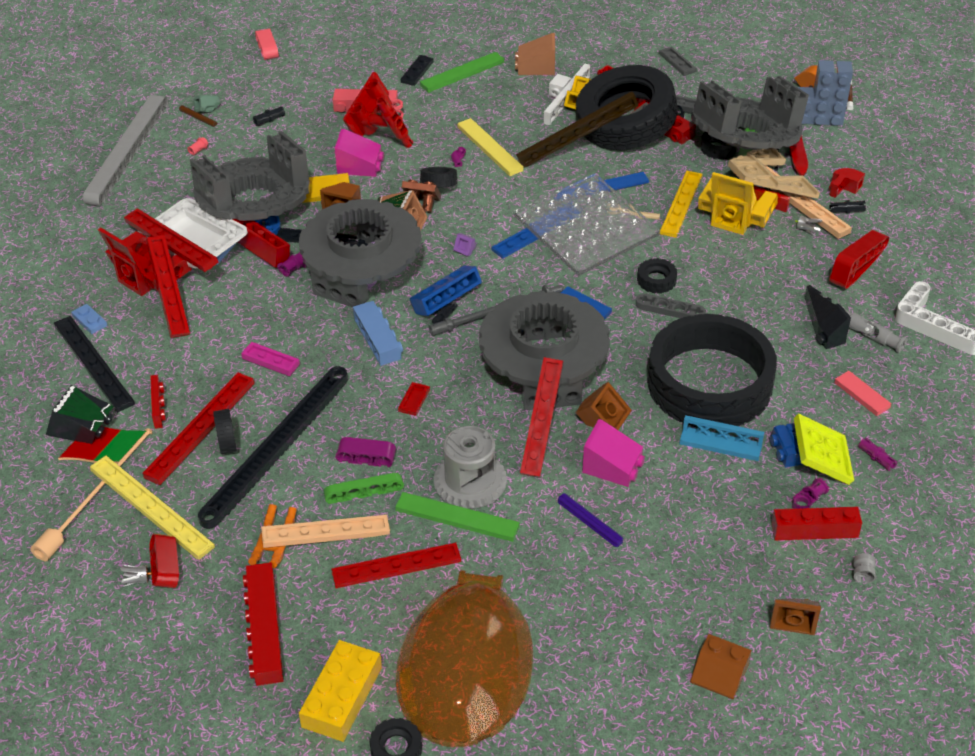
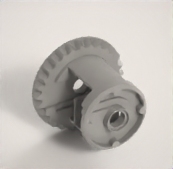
[434,426,507,509]

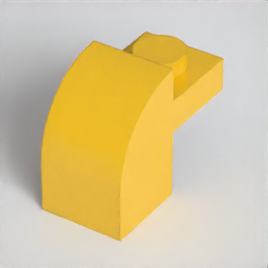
[564,75,591,109]

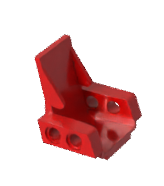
[97,227,192,296]

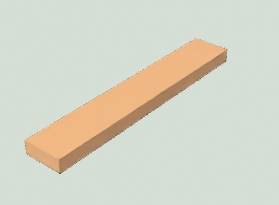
[261,515,390,548]

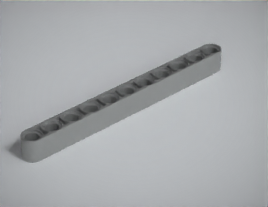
[83,95,168,206]

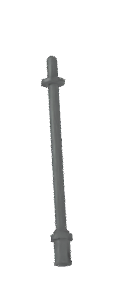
[429,285,563,336]

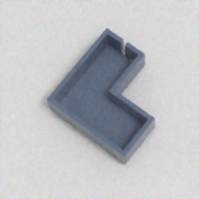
[798,60,853,125]

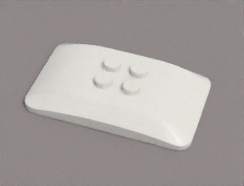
[138,198,248,268]

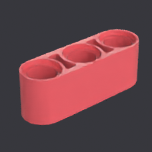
[255,28,279,60]

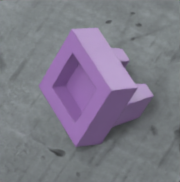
[453,233,477,256]

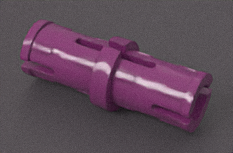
[858,437,898,471]

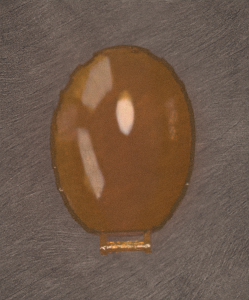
[396,570,533,747]

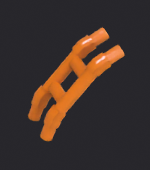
[248,504,297,569]

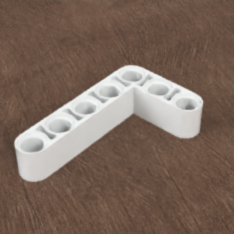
[895,281,975,355]

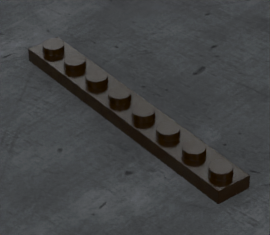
[516,91,638,168]

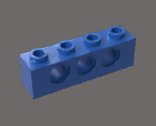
[409,265,482,316]

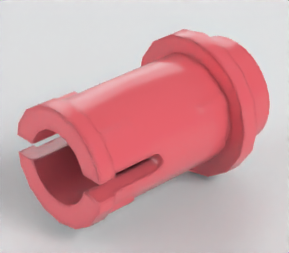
[187,137,208,155]

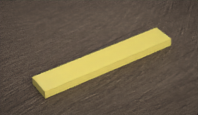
[457,118,523,176]

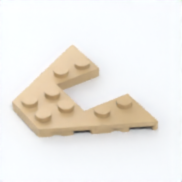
[728,148,820,198]

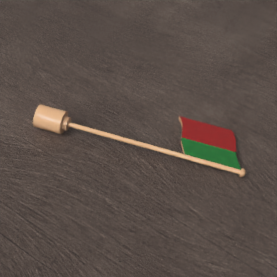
[30,427,152,561]

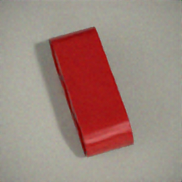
[149,533,179,588]

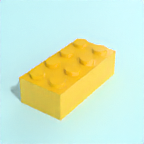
[299,640,382,742]

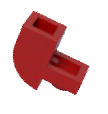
[829,168,865,198]

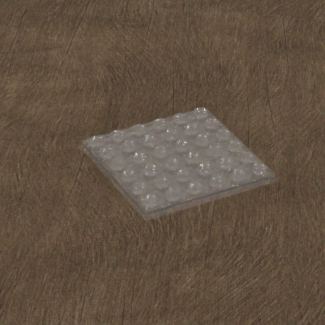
[514,173,660,276]

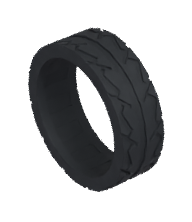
[647,314,777,430]

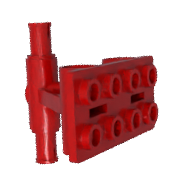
[343,72,413,148]

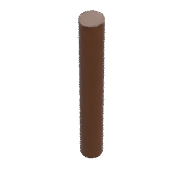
[179,105,218,127]

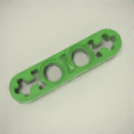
[324,473,404,504]

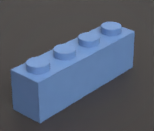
[353,301,403,366]

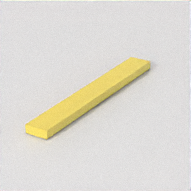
[90,456,215,560]

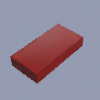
[398,382,430,416]

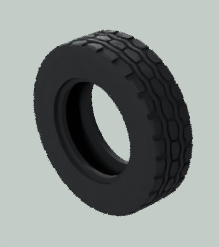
[576,65,678,150]

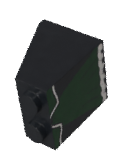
[46,385,114,444]

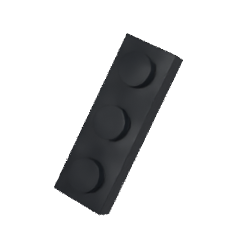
[400,55,434,86]

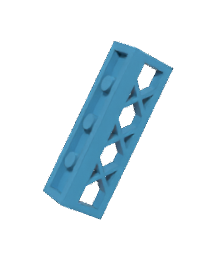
[680,415,765,461]

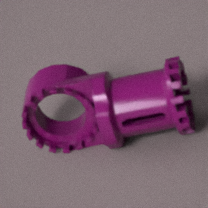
[277,252,306,277]
[792,477,829,509]

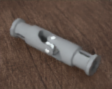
[842,306,907,353]

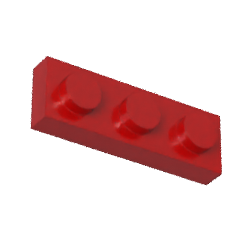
[150,374,166,429]

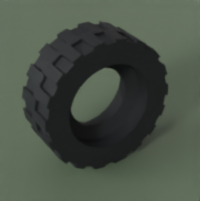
[700,132,737,159]
[420,167,457,187]
[637,258,677,294]
[213,409,237,454]
[369,718,422,756]

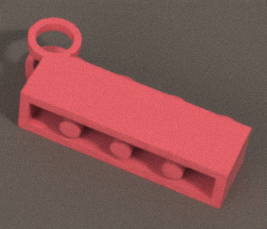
[333,89,404,118]

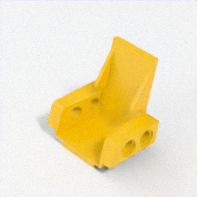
[698,172,778,235]

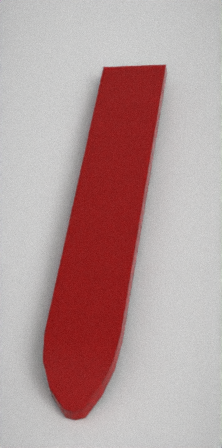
[789,135,808,176]

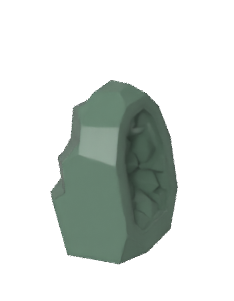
[194,95,221,113]

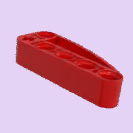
[829,230,889,289]

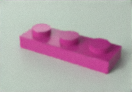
[241,342,300,376]

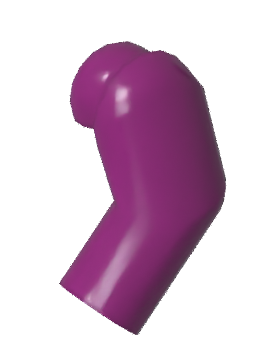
[451,147,466,167]

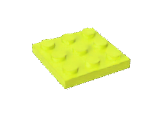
[794,413,854,485]

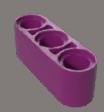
[335,437,396,468]

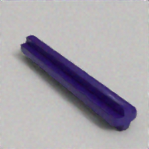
[558,493,624,547]

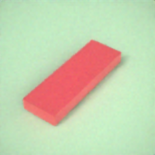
[834,371,892,416]

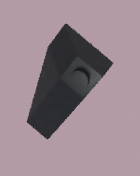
[805,285,851,349]

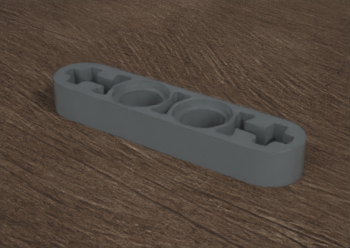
[636,293,706,318]

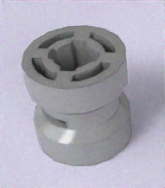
[853,553,876,583]

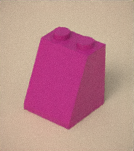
[335,129,384,177]
[582,419,645,487]

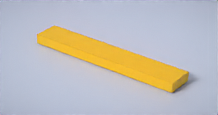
[660,171,702,238]

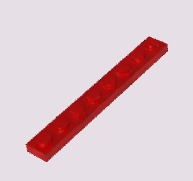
[124,208,219,272]
[143,372,254,485]

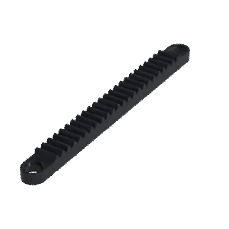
[198,366,348,529]

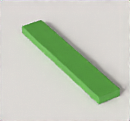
[420,52,504,93]
[395,492,520,542]

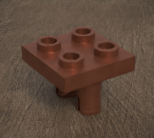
[401,180,441,213]

